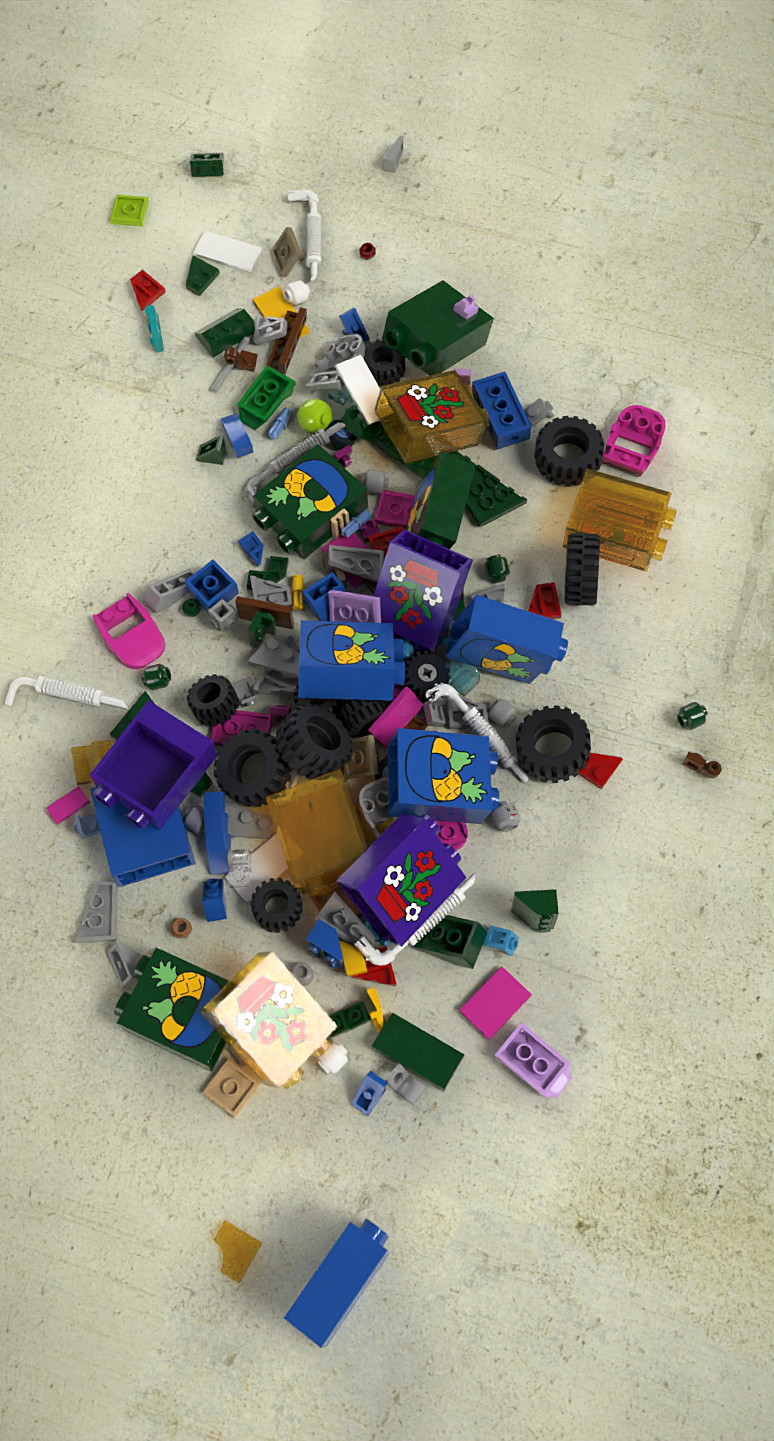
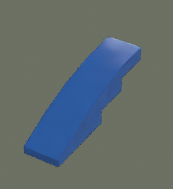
[204,791,231,875]

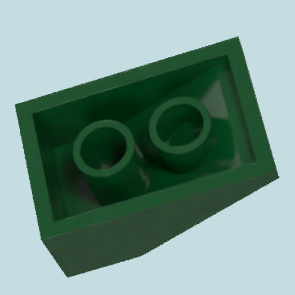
[412,915,488,969]

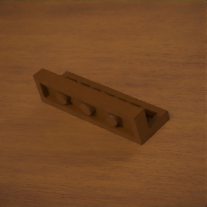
[266,307,307,375]

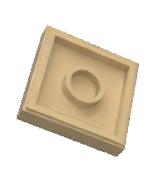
[202,1058,261,1118]

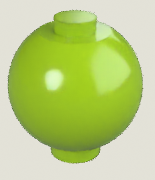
[297,399,333,435]

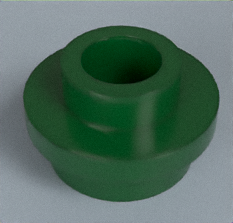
[182,599,201,617]

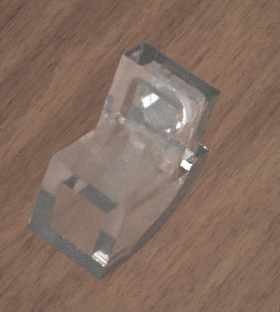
[228,849,252,888]

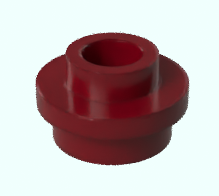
[359,243,376,259]

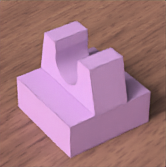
[453,294,479,319]

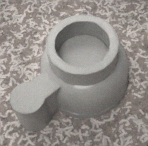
[282,963,314,987]

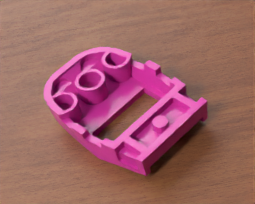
[603,405,666,477]
[93,593,165,669]

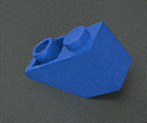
[202,878,227,922]

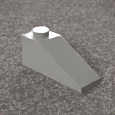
[144,569,194,613]

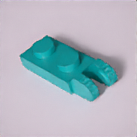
[145,305,164,352]

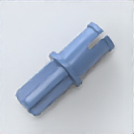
[268,407,293,439]
[341,509,372,538]

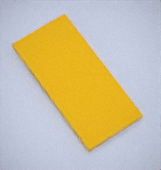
[253,286,310,346]

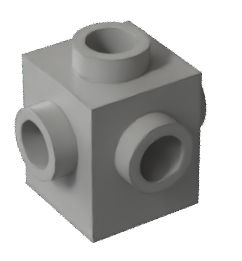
[208,599,237,632]

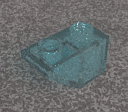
[450,659,480,697]

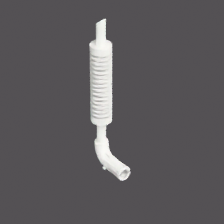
[288,188,321,281]
[426,683,528,783]
[354,873,475,966]

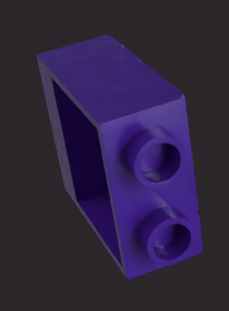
[90,700,218,830]

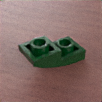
[323,1001,372,1038]

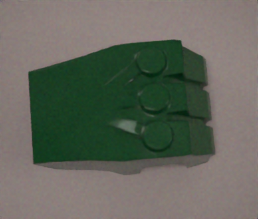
[341,406,370,440]

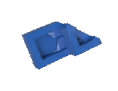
[238,531,264,567]

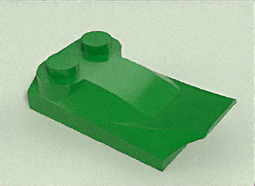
[237,365,296,430]

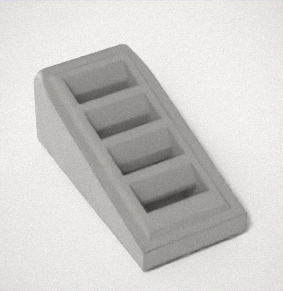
[382,136,404,173]

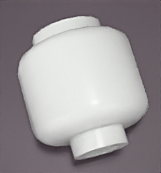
[283,280,310,305]
[317,1042,348,1074]

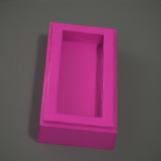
[46,786,91,825]

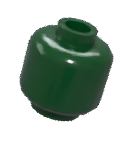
[484,554,510,583]
[142,664,171,690]
[677,702,708,730]

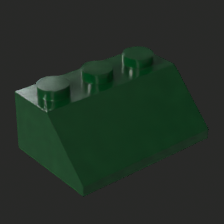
[195,308,255,357]
[511,889,559,933]

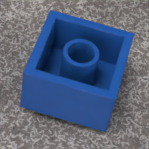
[184,559,239,613]

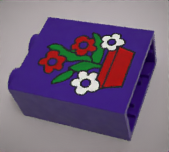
[374,529,473,651]
[336,813,467,947]

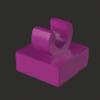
[332,445,353,468]
[359,518,381,543]
[270,705,291,724]

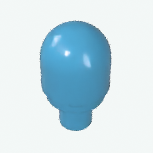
[402,638,414,663]

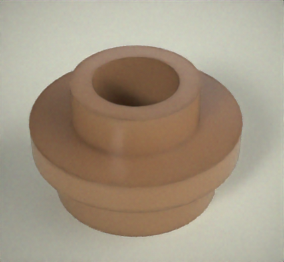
[171,918,192,938]

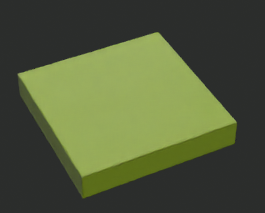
[110,194,149,227]

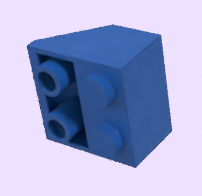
[302,572,347,621]
[305,919,345,970]

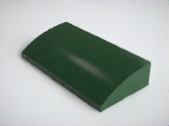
[371,1013,465,1092]

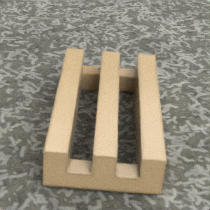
[330,509,350,538]

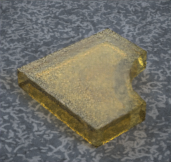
[214,1220,262,1283]

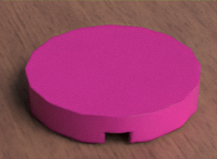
[435,820,468,851]

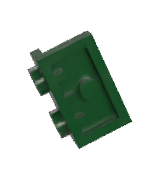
[190,152,224,177]
[248,611,276,648]

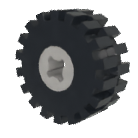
[401,651,451,702]

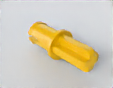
[290,575,304,611]

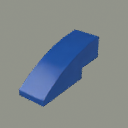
[220,413,254,458]

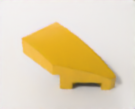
[339,941,367,977]
[367,987,384,1032]

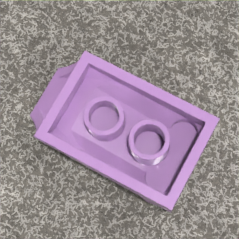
[494,1022,572,1098]

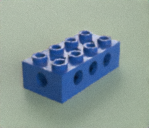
[472,371,531,450]

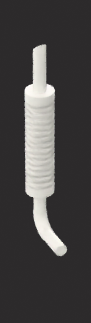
[4,676,129,709]

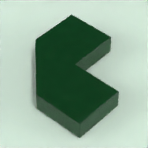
[246,556,289,590]

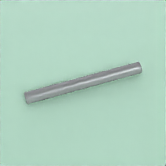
[211,336,250,393]

